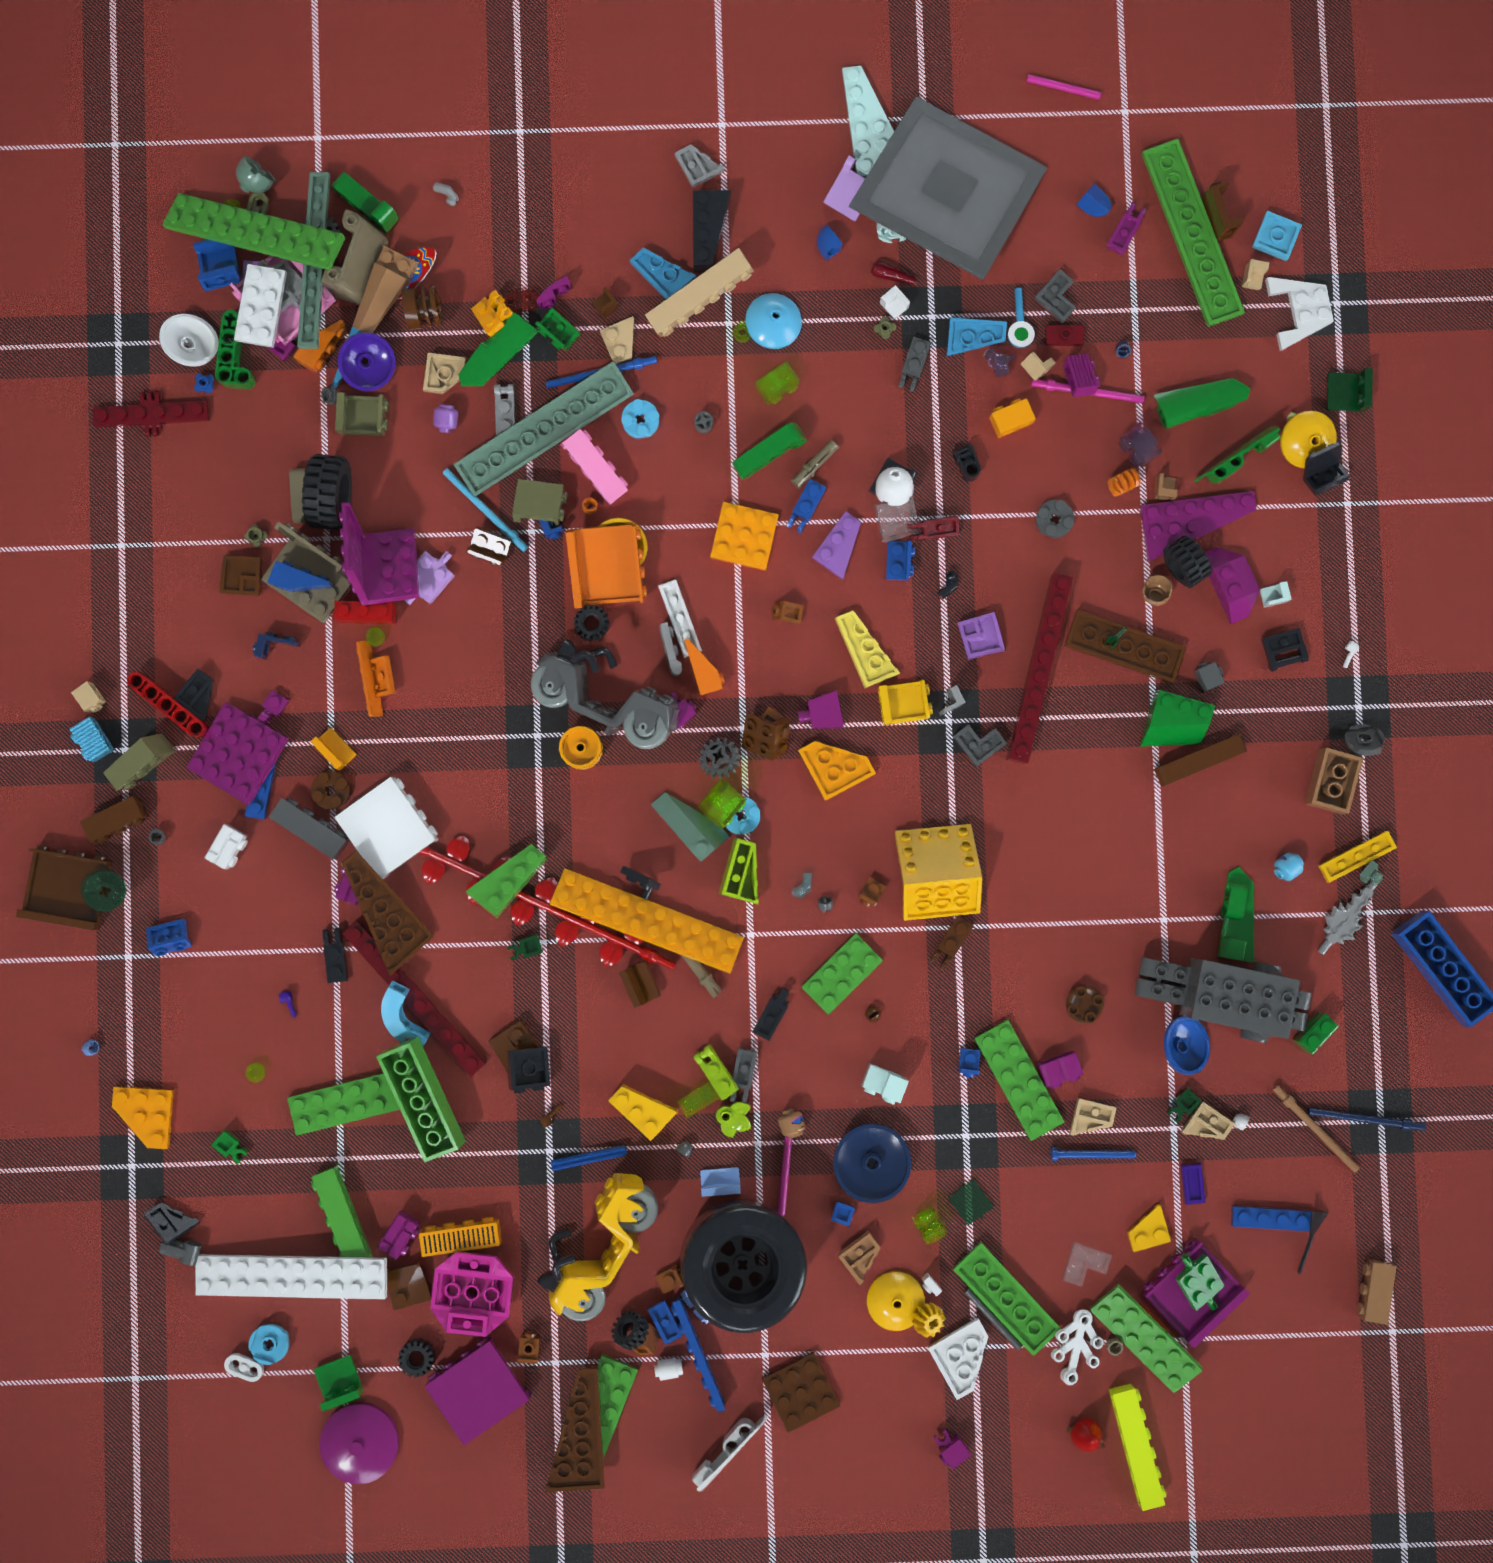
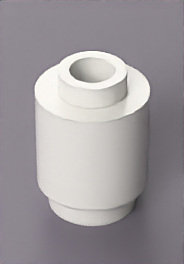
[654,1357,683,1381]

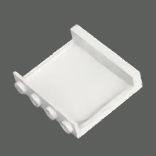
[334,777,439,879]

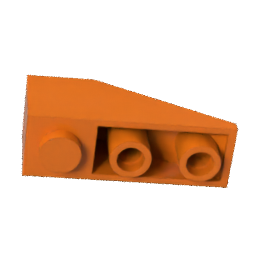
[293,320,347,374]

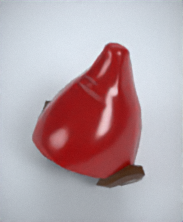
[1067,1418,1105,1452]

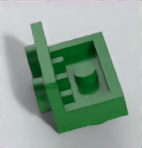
[535,308,581,351]

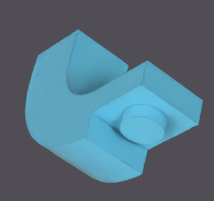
[381,981,431,1046]

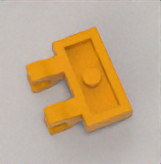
[471,290,513,337]

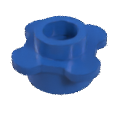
[194,373,214,393]

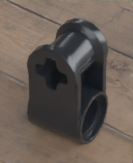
[952,443,981,482]

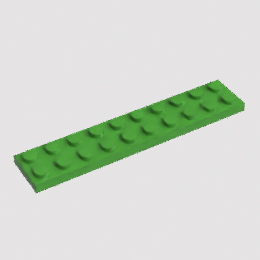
[1141,139,1245,327]
[163,193,345,270]

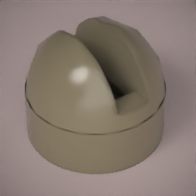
[1106,1338,1123,1356]

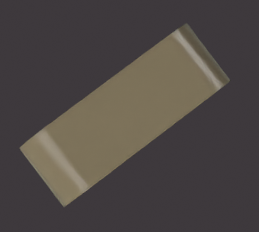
[289,468,306,524]

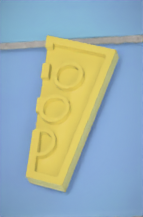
[835,611,900,688]

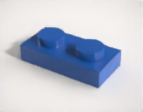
[648,1300,683,1345]

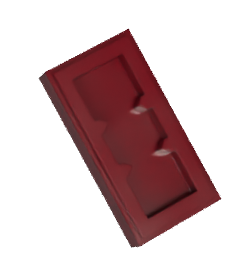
[1045,325,1084,346]

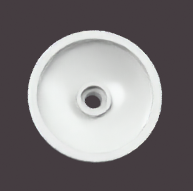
[159,314,219,366]

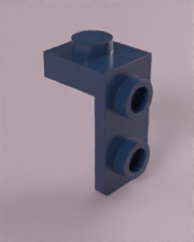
[253,632,300,660]

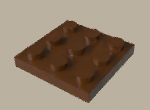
[762,1351,840,1433]

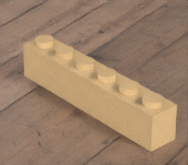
[645,248,754,337]

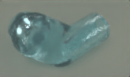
[792,873,812,898]

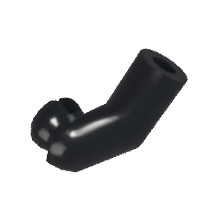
[938,571,958,599]

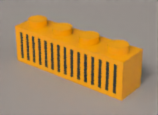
[419,1217,502,1257]

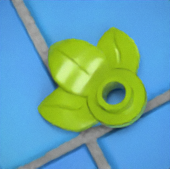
[716,1102,751,1137]

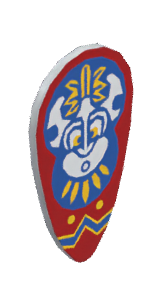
[397,248,437,299]

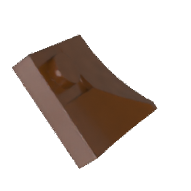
[220,556,262,596]
[488,1019,541,1074]
[387,1263,432,1311]

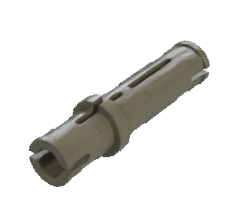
[791,440,839,488]
[681,955,723,998]

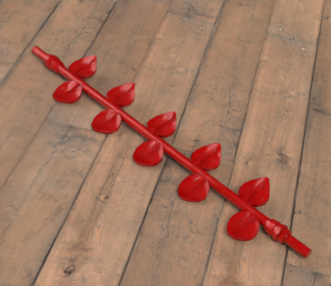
[417,836,676,970]

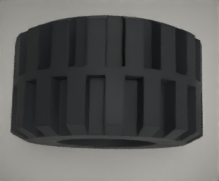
[1163,536,1212,588]

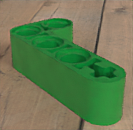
[331,172,399,234]
[215,310,256,390]
[732,422,807,480]

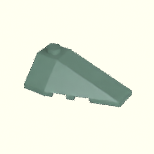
[651,792,729,862]

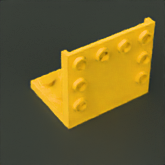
[895,824,982,921]

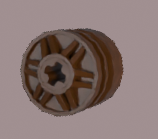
[402,285,443,330]

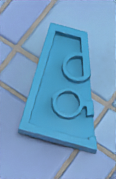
[630,248,696,300]
[946,317,1007,357]

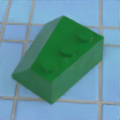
[1139,690,1215,747]

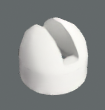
[1233,1114,1250,1131]

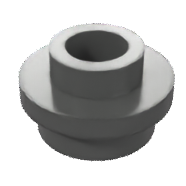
[321,386,338,405]

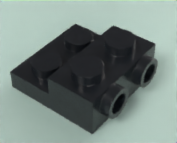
[507,1046,550,1093]

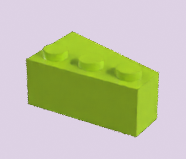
[718,838,759,905]

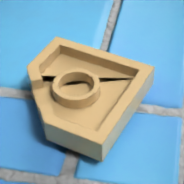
[423,353,467,394]

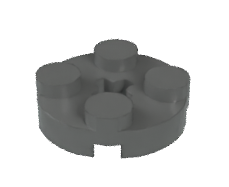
[1035,500,1074,539]
[1344,724,1385,757]

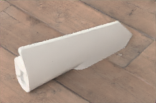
[692,1415,768,1492]

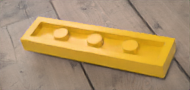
[1318,831,1397,883]

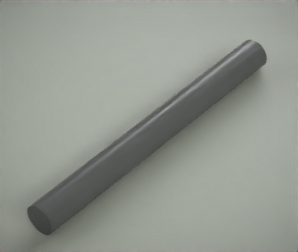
[964,1287,1023,1350]

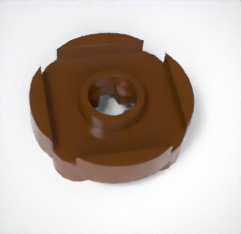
[311,771,351,810]

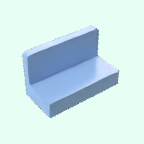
[700,1167,741,1197]

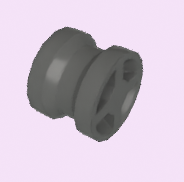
[694,411,713,434]

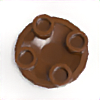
[1066,985,1104,1024]

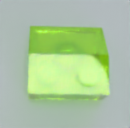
[698,777,747,829]

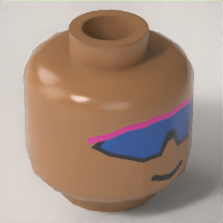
[778,1108,806,1139]

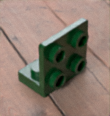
[1327,368,1373,412]

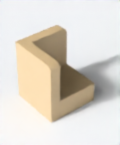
[1242,259,1269,290]
[1021,352,1056,381]

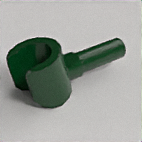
[1103,627,1126,651]

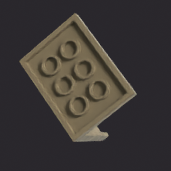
[261,521,352,624]

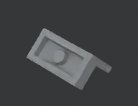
[939,685,965,716]

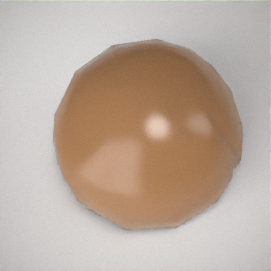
[1142,574,1173,606]

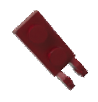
[907,516,960,541]

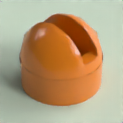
[582,498,598,515]

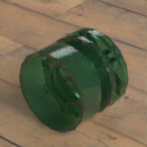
[80,868,126,912]

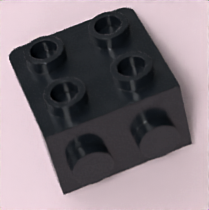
[1303,442,1350,496]

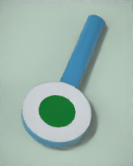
[1008,288,1035,348]

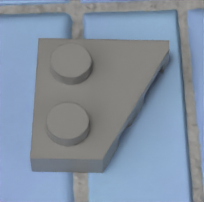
[674,144,724,188]

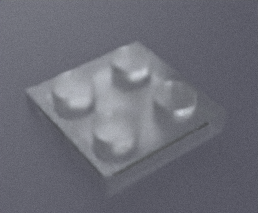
[875,496,920,543]

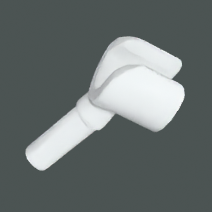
[1343,641,1359,668]

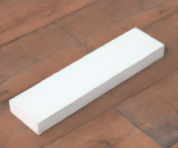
[658,579,702,658]

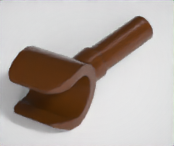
[540,1104,562,1128]

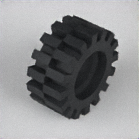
[574,605,609,641]
[611,1310,649,1350]
[398,1338,436,1378]

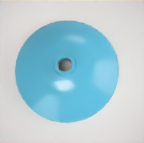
[745,293,802,349]

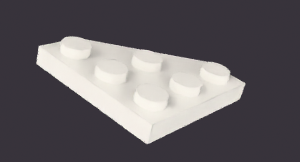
[927,1318,988,1400]

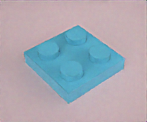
[1252,211,1302,261]

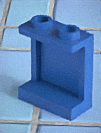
[193,240,242,292]

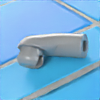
[433,182,458,206]

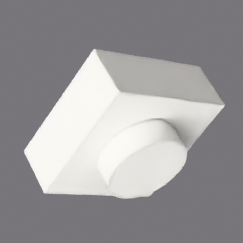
[921,1273,942,1296]

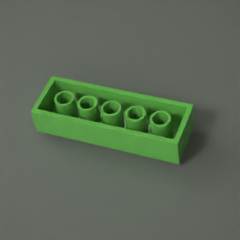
[376,1036,466,1162]

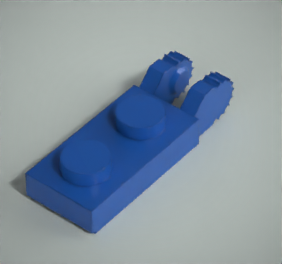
[787,479,827,534]

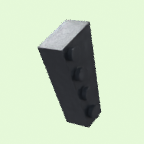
[693,190,731,273]

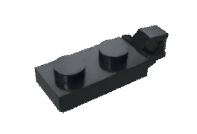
[752,987,790,1041]

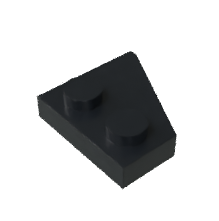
[174,668,214,721]
[144,1202,199,1246]

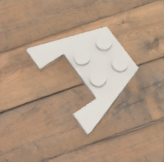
[1265,277,1334,351]

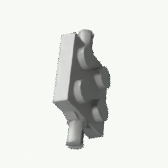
[258,259,302,313]

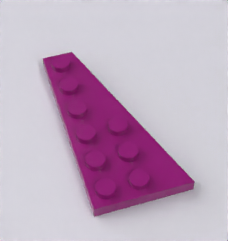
[1140,491,1257,562]

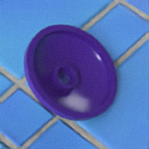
[337,333,396,391]

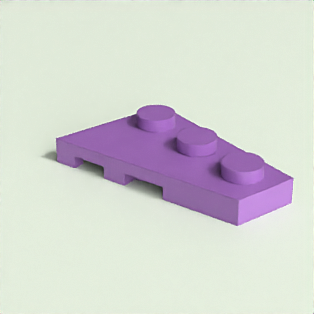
[812,512,861,580]

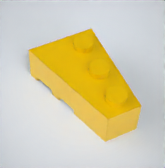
[608,1084,678,1141]

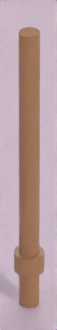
[1272,1084,1360,1173]

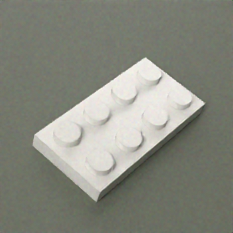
[234,264,287,348]

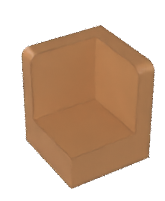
[1154,473,1178,501]

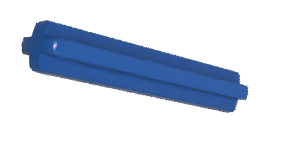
[551,1145,627,1171]

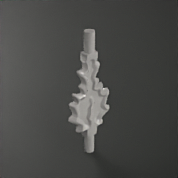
[1317,880,1377,955]

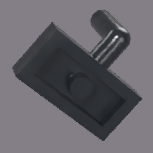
[620,865,661,900]

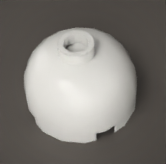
[875,467,914,506]

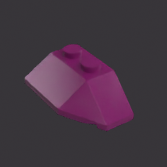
[1205,547,1260,624]

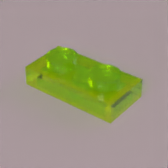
[677,1081,720,1118]

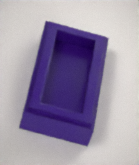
[1181,1163,1206,1205]

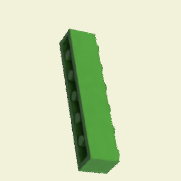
[311,1165,373,1258]

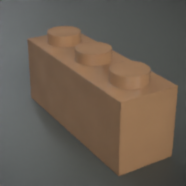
[1357,1258,1397,1325]

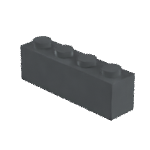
[269,797,350,859]

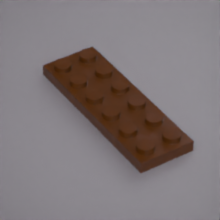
[1064,610,1186,684]

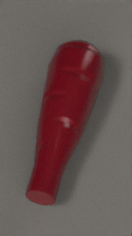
[871,262,916,285]

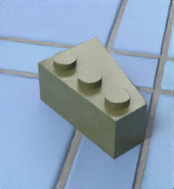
[103,733,176,791]

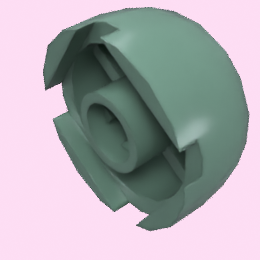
[235,156,275,194]

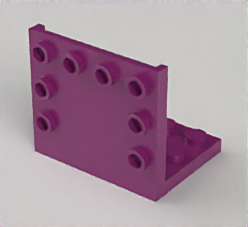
[339,502,420,605]

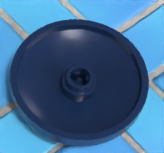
[833,1123,911,1203]

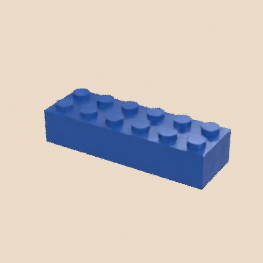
[1391,910,1493,1028]

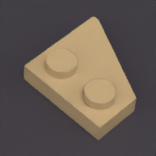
[599,316,634,365]
[1069,1098,1117,1136]
[1180,1101,1235,1140]

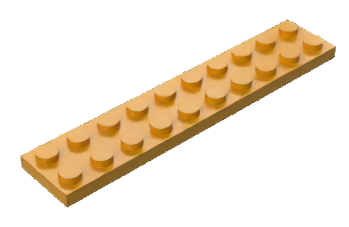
[550,868,744,974]

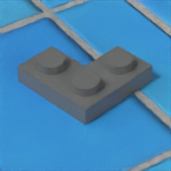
[1034,269,1076,323]
[953,725,1007,767]

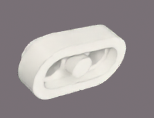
[224,1353,264,1382]

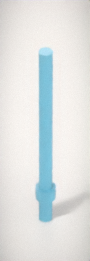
[443,468,528,552]

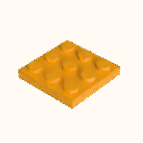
[710,502,779,571]

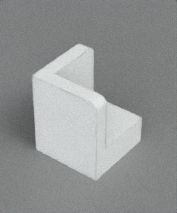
[880,285,910,319]

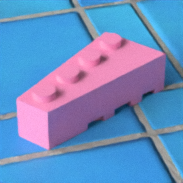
[560,429,628,505]

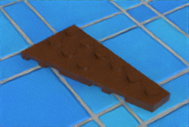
[341,850,434,976]
[545,1366,605,1493]

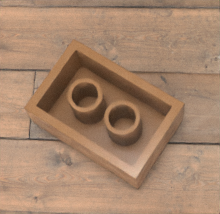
[1305,748,1363,815]

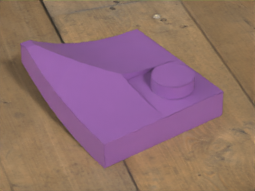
[957,612,1005,660]

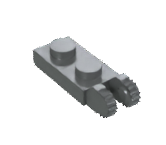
[898,336,931,392]
[730,1047,757,1103]

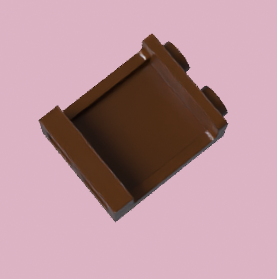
[1202,181,1243,242]

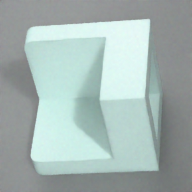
[1260,581,1292,608]

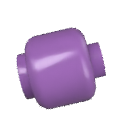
[433,404,458,433]

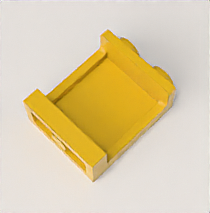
[878,680,933,726]

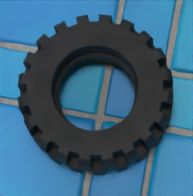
[302,454,352,530]

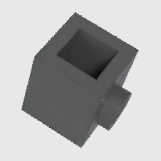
[1193,661,1225,692]

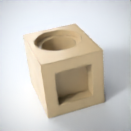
[71,681,106,713]

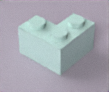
[861,1063,909,1104]

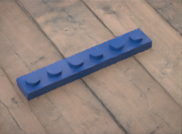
[671,1295,726,1413]

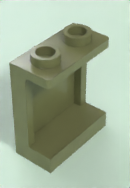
[335,392,389,436]
[512,479,567,527]

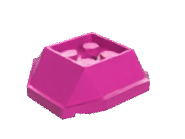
[430,1251,514,1337]

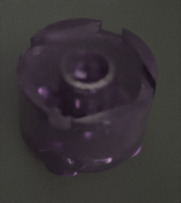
[1118,422,1162,468]

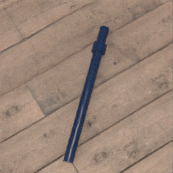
[1308,1107,1426,1131]

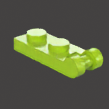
[693,1044,740,1101]

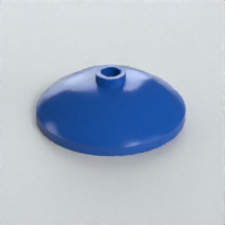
[1163,1016,1210,1075]

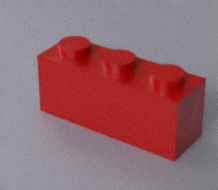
[334,601,397,625]

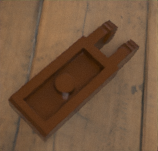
[930,915,974,970]

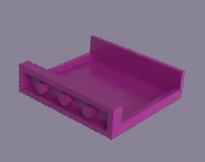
[1141,1238,1250,1348]
[425,1336,531,1445]

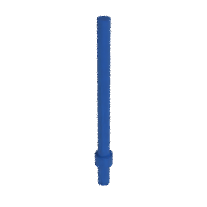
[545,356,657,389]

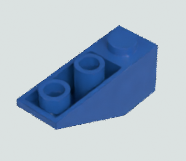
[267,560,334,592]

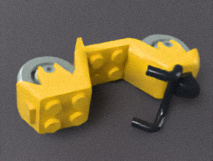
[537,1173,658,1321]

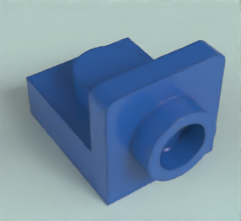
[539,520,565,540]
[958,1048,980,1078]

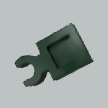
[507,934,544,960]
[1166,1087,1202,1123]

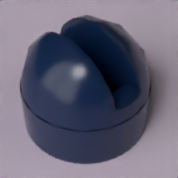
[1115,341,1131,358]

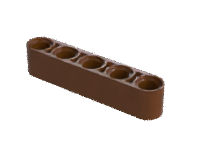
[1154,733,1247,787]

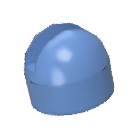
[81,1039,100,1056]

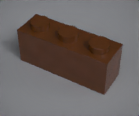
[80,796,148,844]

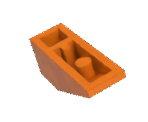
[684,638,725,695]

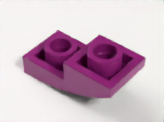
[536,276,572,309]

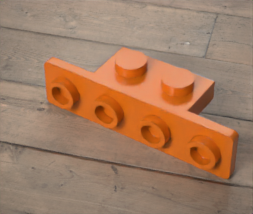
[356,641,396,717]

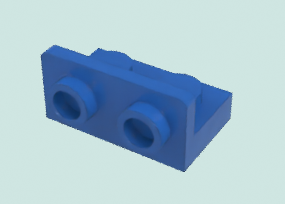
[886,540,915,581]
[146,918,192,956]

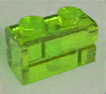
[755,361,799,405]

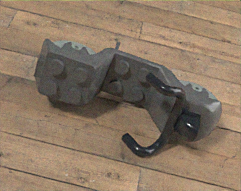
[531,639,680,749]

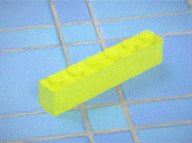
[1109,1383,1166,1511]

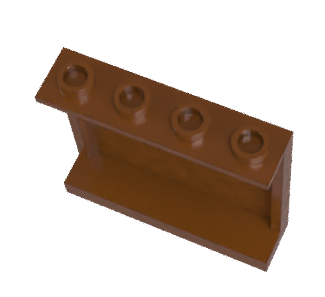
[16,845,112,930]

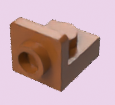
[772,601,804,625]
[858,877,886,908]
[655,1265,684,1294]

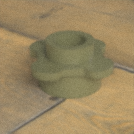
[874,317,896,339]
[244,525,268,547]

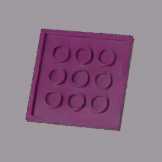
[186,702,289,805]

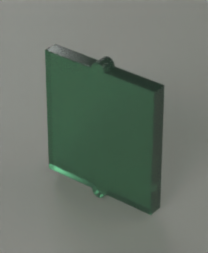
[948,1179,993,1226]

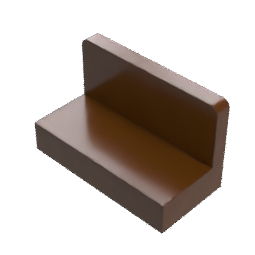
[619,961,661,1008]

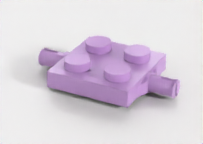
[405,551,455,605]

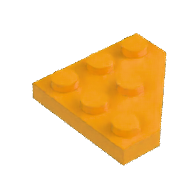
[798,741,876,801]
[112,1086,174,1149]

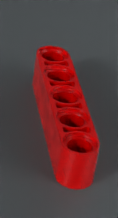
[127,672,209,738]

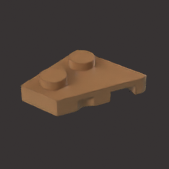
[837,1231,880,1285]

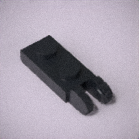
[322,928,348,983]

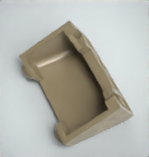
[321,210,388,305]

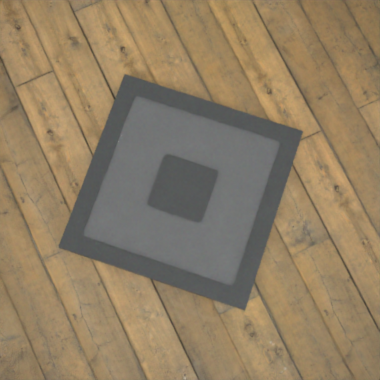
[849,97,1047,280]

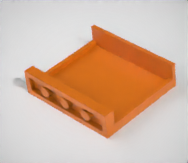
[566,523,647,609]

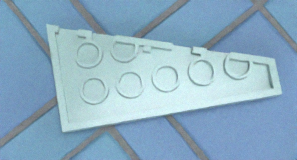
[842,66,894,178]

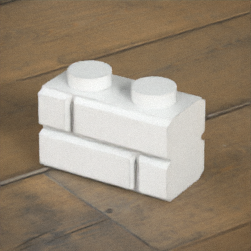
[205,824,248,869]

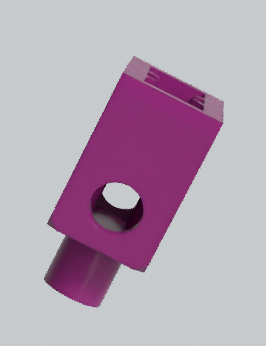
[797,691,844,729]

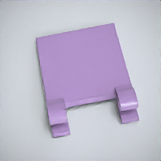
[823,155,865,222]

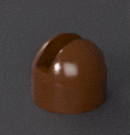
[865,1006,881,1022]

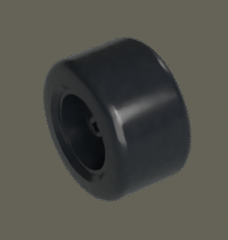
[680,1199,807,1333]

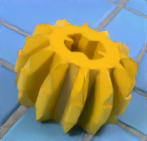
[911,1302,946,1338]

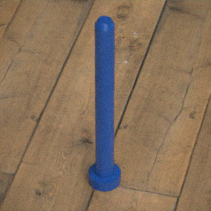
[1050,1147,1137,1161]

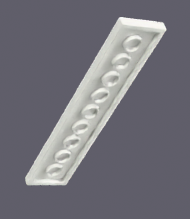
[195,1254,387,1299]

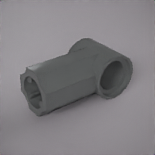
[159,1239,202,1266]

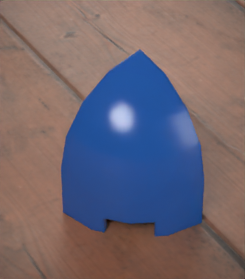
[1076,184,1111,217]
[817,225,843,261]

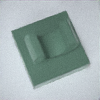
[1360,860,1383,885]

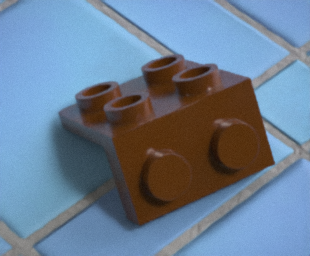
[742,713,790,761]

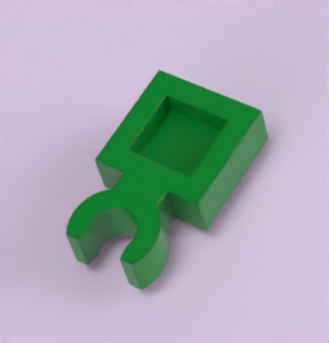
[211,1129,248,1164]

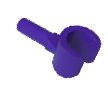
[279,991,297,1018]

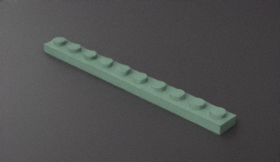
[297,172,330,349]

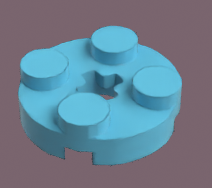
[621,399,659,439]
[722,797,760,835]
[249,1323,290,1365]

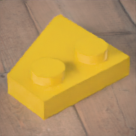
[1127,1204,1171,1252]

